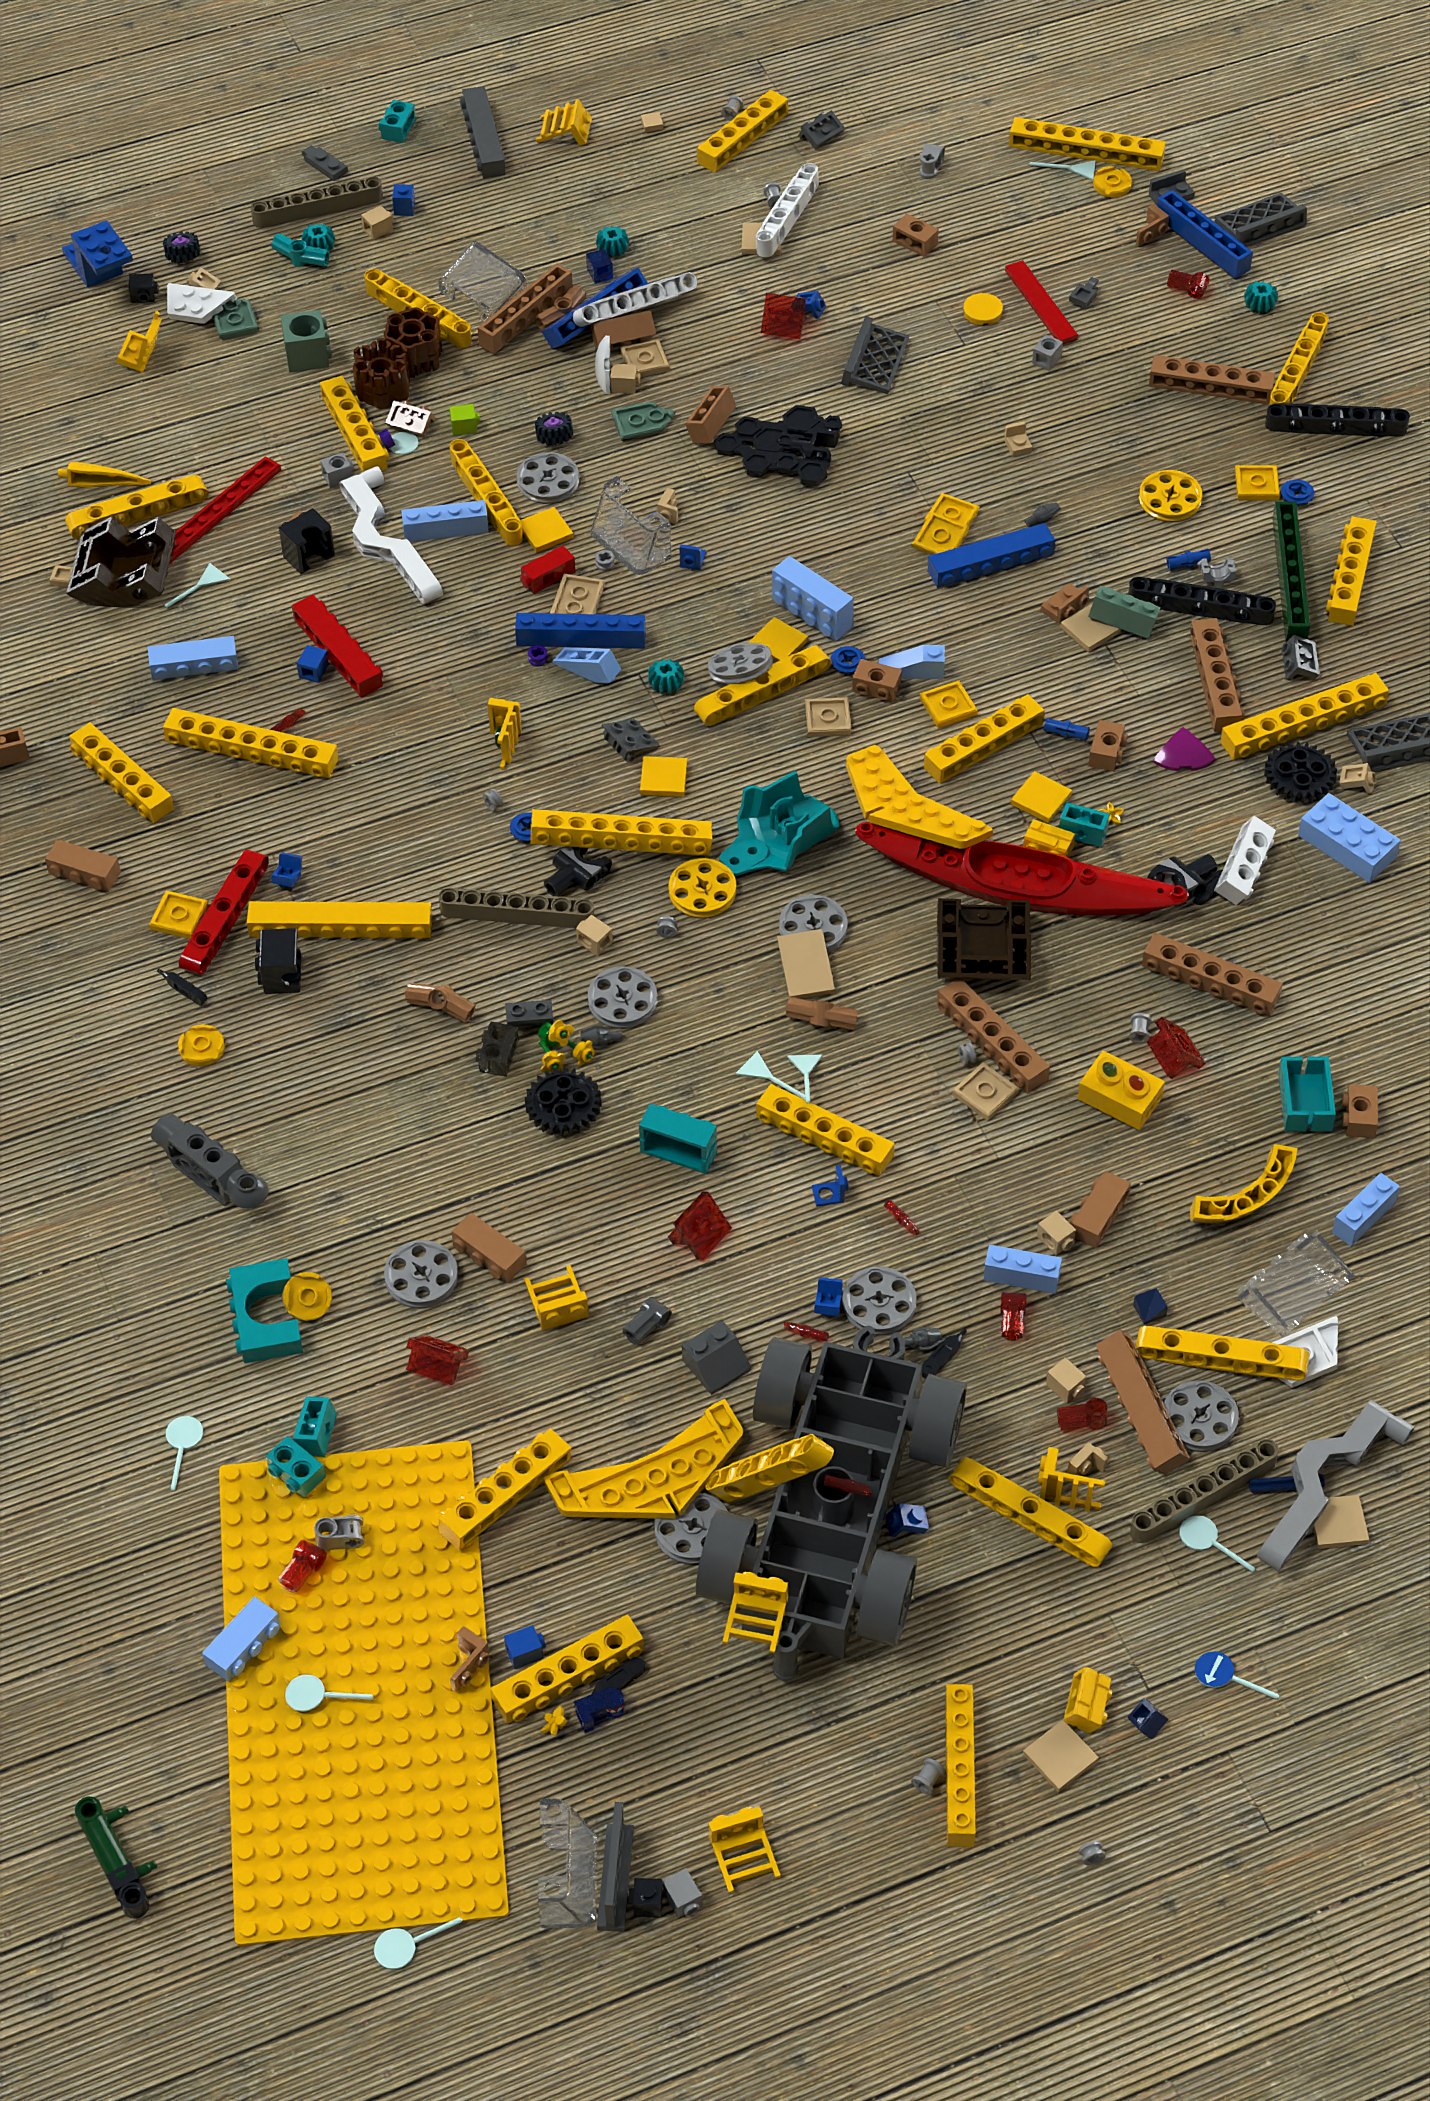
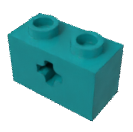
[1059,802,1110,847]
[293,1396,337,1457]

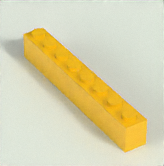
[247,901,433,939]

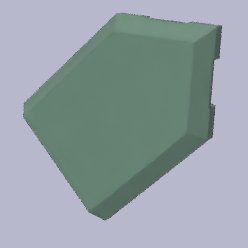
[213,298,259,340]
[611,402,676,440]

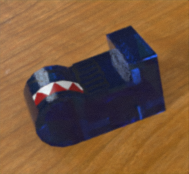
[574,1687,625,1734]

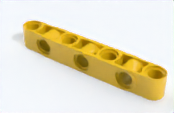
[364,269,472,348]
[1269,312,1329,406]
[449,439,523,546]
[65,475,208,539]
[693,645,832,726]
[1136,1326,1310,1380]
[705,1434,834,1503]
[948,1457,1113,1567]

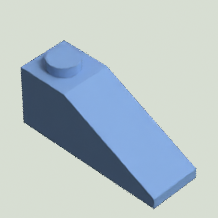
[879,645,945,679]
[553,647,622,683]

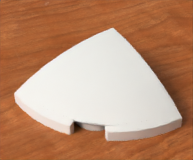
[595,336,610,394]

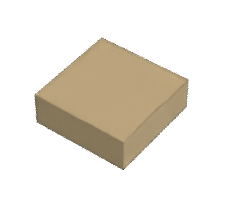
[641,112,664,132]
[50,565,73,587]

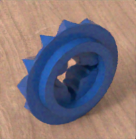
[1280,479,1314,507]
[831,646,865,675]
[510,813,532,843]

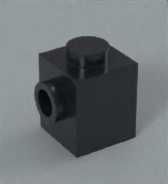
[128,273,159,303]
[628,1878,663,1918]

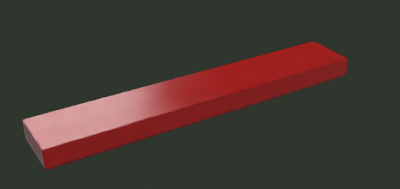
[1005,260,1078,345]

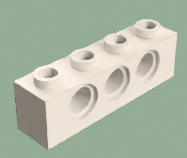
[1214,816,1276,905]

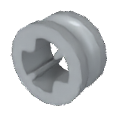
[595,550,614,571]
[483,788,503,811]
[656,916,678,938]
[958,1042,976,1065]
[1078,1841,1106,1865]

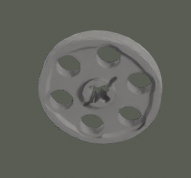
[517,452,579,503]
[707,643,773,683]
[779,895,848,953]
[588,966,657,1028]
[384,1240,458,1308]
[842,1266,916,1335]
[1164,1380,1239,1451]
[654,1492,728,1564]

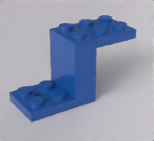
[62,220,133,288]

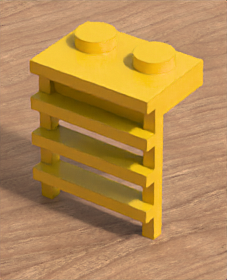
[536,99,592,146]
[116,311,162,373]
[488,698,522,770]
[524,1265,589,1331]
[1038,1447,1105,1513]
[722,1572,789,1654]
[708,1806,781,1894]

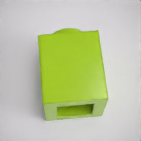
[449,404,480,436]

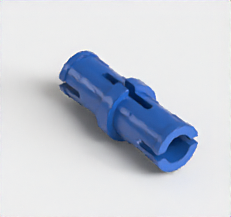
[1166,548,1211,570]
[1044,718,1090,741]

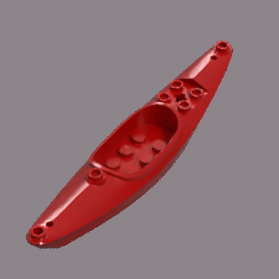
[855,822,1188,915]

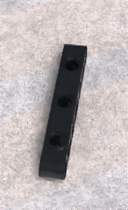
[1265,404,1410,437]
[1128,577,1276,626]

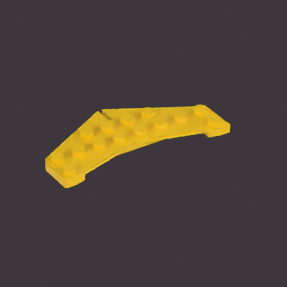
[846,745,993,849]
[543,1399,744,1519]

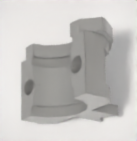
[1197,558,1236,589]

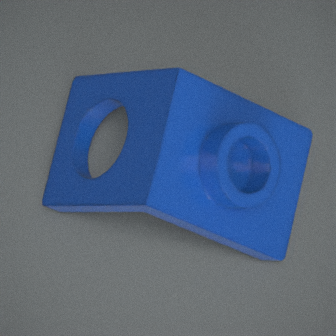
[679,545,706,570]
[812,1165,849,1207]

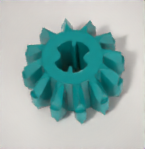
[301,222,335,250]
[596,225,629,258]
[1244,280,1278,313]
[648,658,684,694]

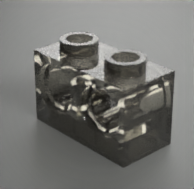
[475,1021,519,1077]

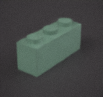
[1088,585,1161,639]

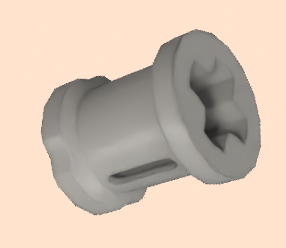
[721,95,744,121]
[763,182,781,208]
[1129,1013,1152,1044]
[911,1758,946,1795]

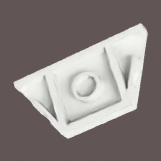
[167,283,237,324]
[1269,1316,1338,1388]

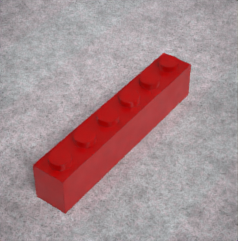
[292,594,383,698]

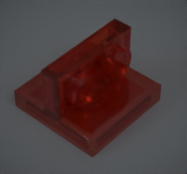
[761,292,807,339]
[1147,1017,1206,1079]
[668,1191,732,1260]
[406,1335,470,1385]

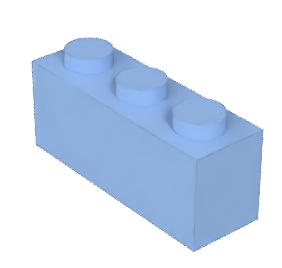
[1332,1173,1400,1246]
[984,1245,1062,1294]
[202,1596,281,1682]

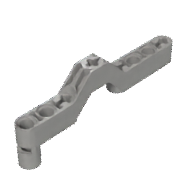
[1257,1400,1415,1571]

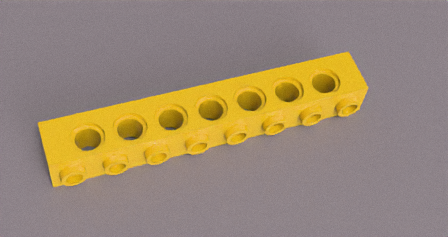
[1009,117,1166,171]
[1220,673,1389,760]
[163,708,339,779]
[530,809,712,856]

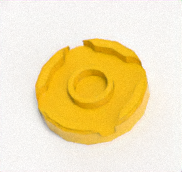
[1093,166,1132,198]
[963,293,1003,325]
[178,1024,225,1067]
[282,1272,332,1321]

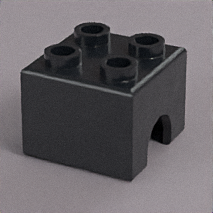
[279,508,335,574]
[255,928,302,994]

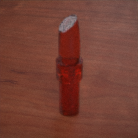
[270,709,306,732]
[884,1200,920,1235]
[784,1321,829,1342]
[824,1475,873,1495]

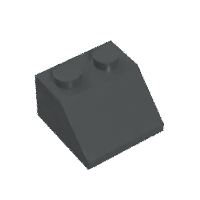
[682,1320,751,1395]

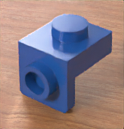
[271,852,302,888]
[814,1277,843,1316]
[886,1503,929,1537]

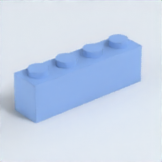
[401,500,489,542]
[148,636,238,680]

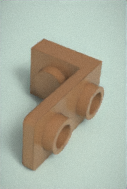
[1136,203,1169,247]
[450,1626,489,1692]

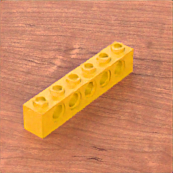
[697,90,788,173]
[320,375,389,472]
[1325,516,1377,626]
[924,694,1045,784]
[69,722,174,824]
[756,1084,895,1177]
[438,1428,572,1551]
[490,1614,644,1725]
[945,1684,976,1847]

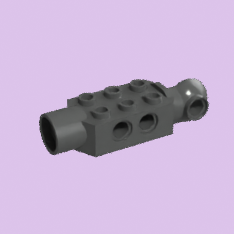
[151,1113,269,1208]

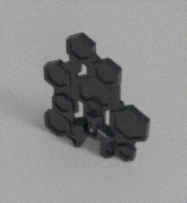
[714,405,842,486]

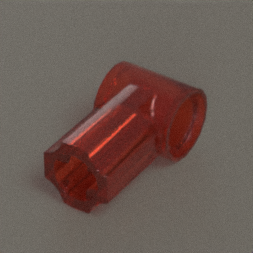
[1167,270,1210,299]
[1000,1292,1026,1341]
[1057,1398,1107,1431]
[278,1539,327,1593]

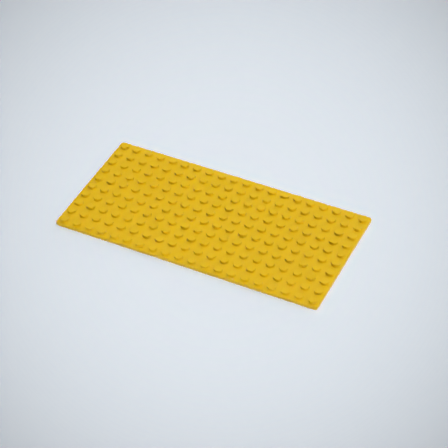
[219,1441,509,1946]

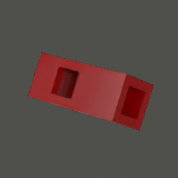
[520,545,576,594]

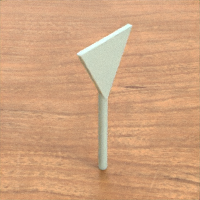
[1029,160,1096,181]
[165,563,231,608]
[736,1051,806,1100]
[787,1055,823,1103]

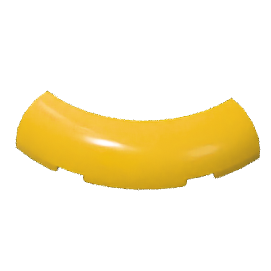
[1190,1144,1298,1223]

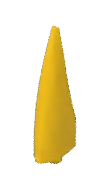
[58,461,151,488]

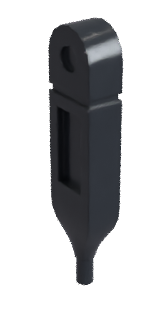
[1193,870,1223,905]
[157,969,208,1006]
[922,1329,967,1379]
[584,1657,645,1704]

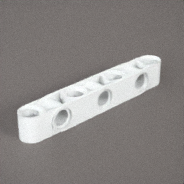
[756,163,819,257]
[573,272,697,327]

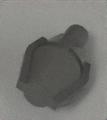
[1024,503,1061,527]
[580,1025,622,1049]
[903,1327,943,1351]

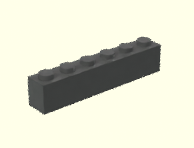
[460,86,506,178]

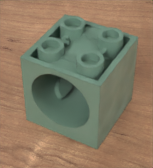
[280,310,332,373]

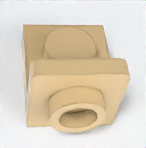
[187,267,221,289]
[1004,421,1032,457]
[657,488,678,524]
[1339,763,1376,794]
[1067,1442,1108,1476]

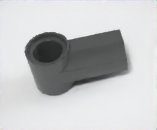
[623,1297,672,1345]

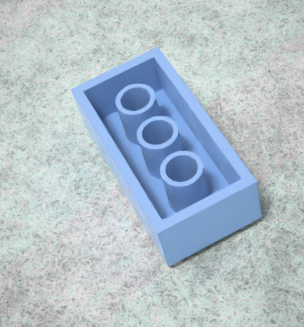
[772,556,854,641]
[1298,793,1401,883]

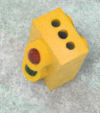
[1078,1051,1165,1130]

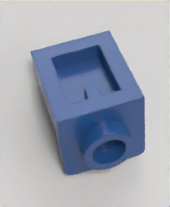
[791,291,826,319]

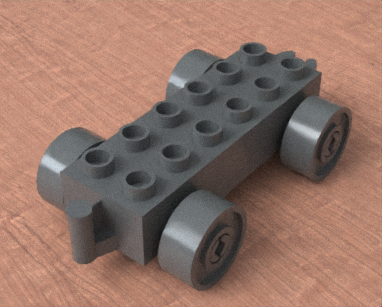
[696,1326,967,1681]

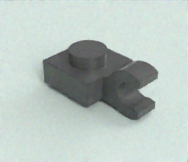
[1069,277,1099,309]

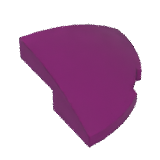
[1153,727,1216,771]

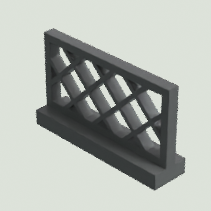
[1215,193,1307,247]
[841,316,910,394]
[1347,713,1430,772]
[597,1802,634,1932]

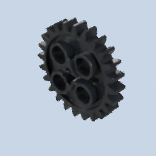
[1264,742,1337,803]
[525,1067,602,1136]

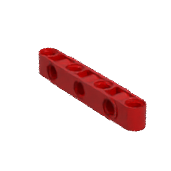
[179,849,269,975]

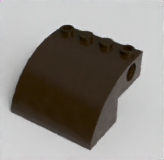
[66,516,176,607]
[937,898,1031,980]

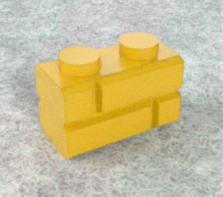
[1023,819,1076,858]
[1064,1667,1112,1733]

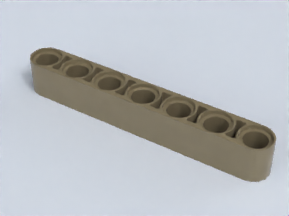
[251,176,383,228]
[438,888,594,928]
[1130,1439,1279,1543]

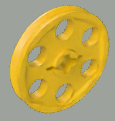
[1139,470,1202,521]
[668,858,736,918]

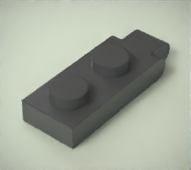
[302,145,348,181]

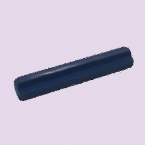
[1249,1474,1325,1493]

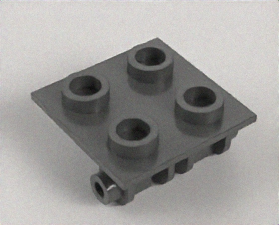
[601,719,660,762]

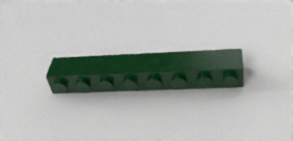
[1272,501,1310,642]

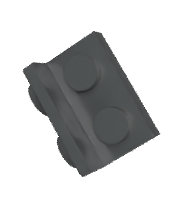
[798,110,845,149]
[1149,170,1195,205]
[1281,635,1320,680]
[505,1000,554,1028]

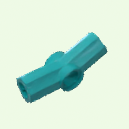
[271,233,330,267]

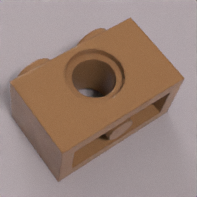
[892,213,939,257]
[852,659,902,702]
[1088,720,1128,771]
[1342,1084,1378,1138]

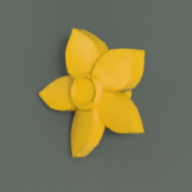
[1098,802,1124,825]
[540,1706,568,1736]

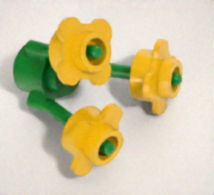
[538,1020,595,1073]

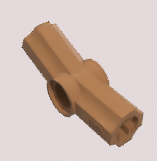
[534,285,586,331]
[405,983,476,1023]
[785,997,858,1030]

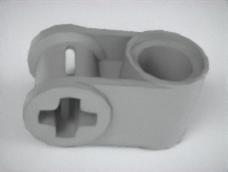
[920,143,945,178]
[314,1515,364,1550]

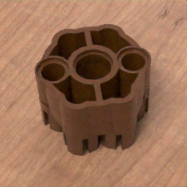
[384,307,443,378]
[352,338,410,409]

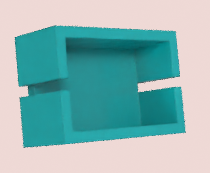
[1278,1056,1336,1131]
[639,1103,717,1174]

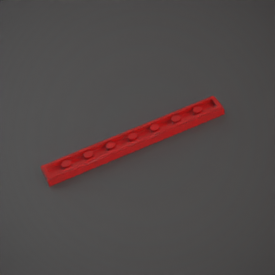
[169,456,281,564]

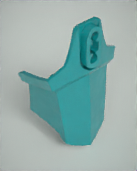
[719,771,839,876]

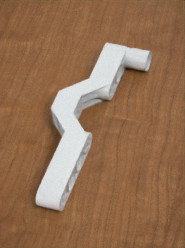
[339,466,443,604]

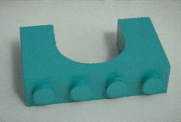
[226,1258,303,1363]

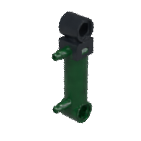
[75,1796,157,1919]

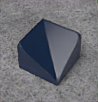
[1133,1288,1168,1325]
[1127,1698,1169,1739]

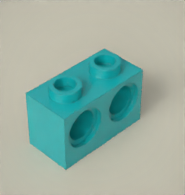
[378,100,416,143]
[266,1436,326,1497]

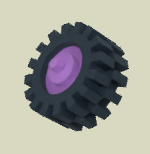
[163,231,200,263]
[535,412,573,445]

